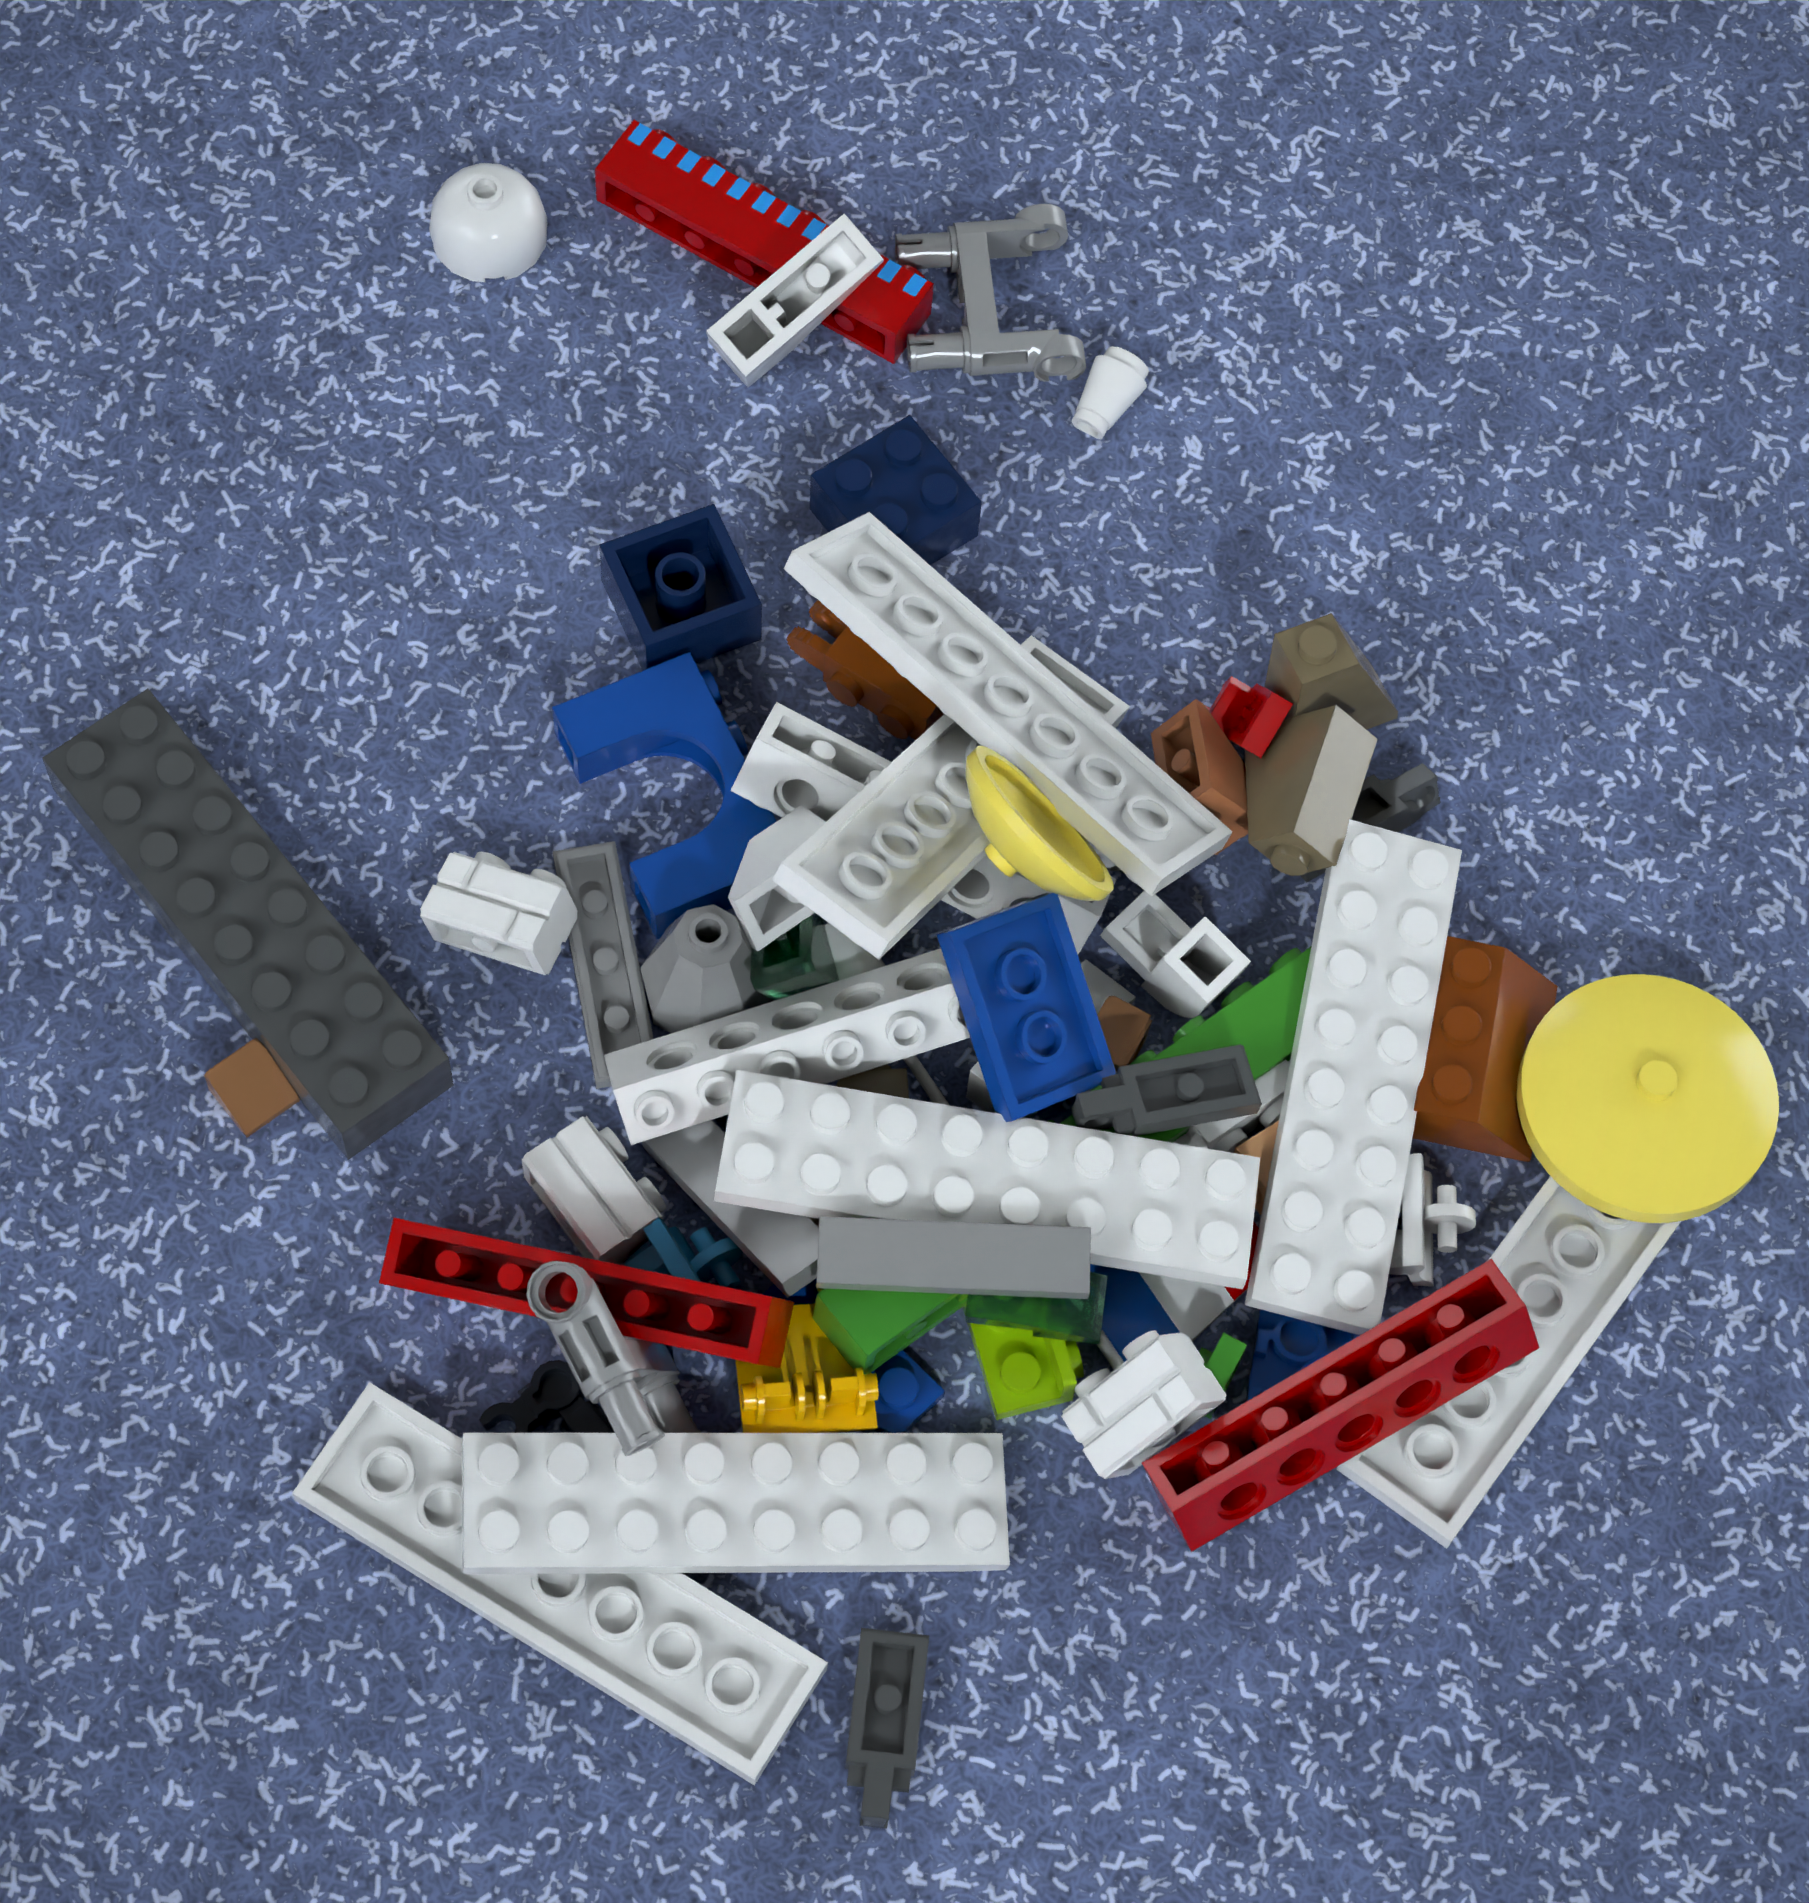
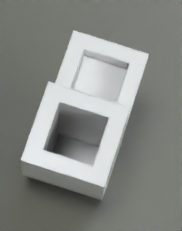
[1100,891,1251,1018]

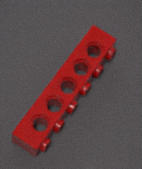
[1142,1259,1540,1552]

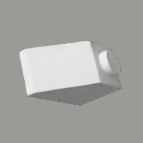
[728,805,826,951]

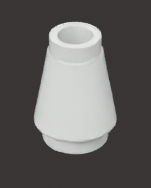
[1072,346,1149,439]

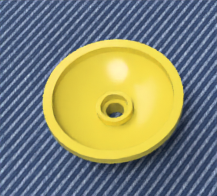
[965,746,1114,901]

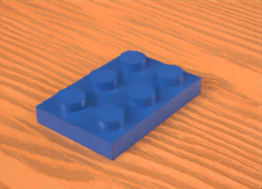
[936,892,1116,1122]

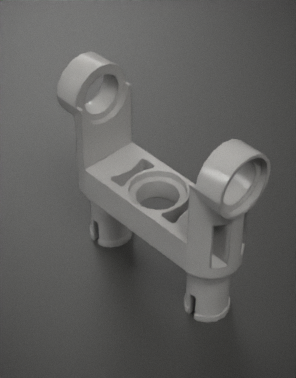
[895,204,1086,382]
[526,1261,701,1456]

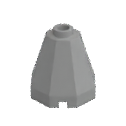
[640,904,777,1033]

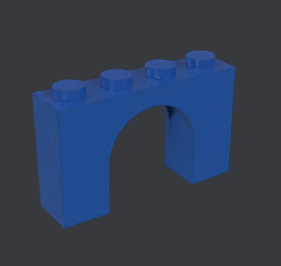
[552,652,777,940]

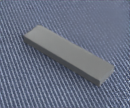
[553,841,653,1089]
[642,1120,819,1298]
[816,1216,1091,1299]

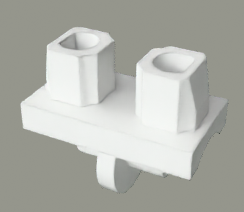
[1389,1153,1476,1287]

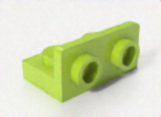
[963,1295,1084,1420]

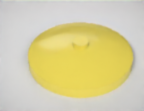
[1516,974,1779,1223]

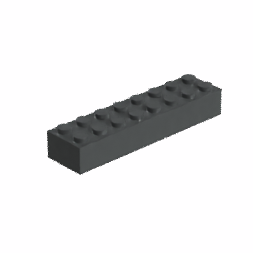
[42,689,454,1160]

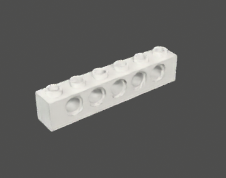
[730,702,1116,955]
[604,948,970,1145]

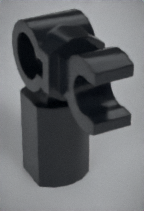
[479,1360,615,1433]

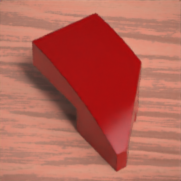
[1205,676,1293,758]

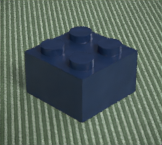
[809,415,982,565]
[599,504,762,671]

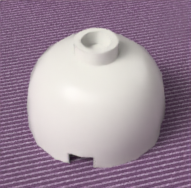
[429,163,548,282]

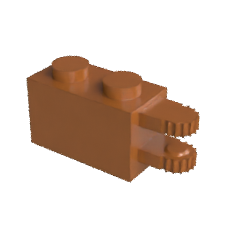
[786,599,944,740]

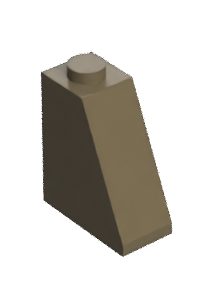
[1264,613,1398,730]
[1245,705,1378,876]

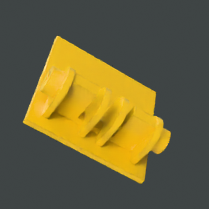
[735,1303,879,1433]

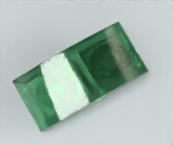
[965,1271,1108,1344]

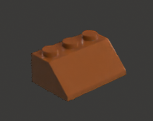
[1412,936,1558,1162]

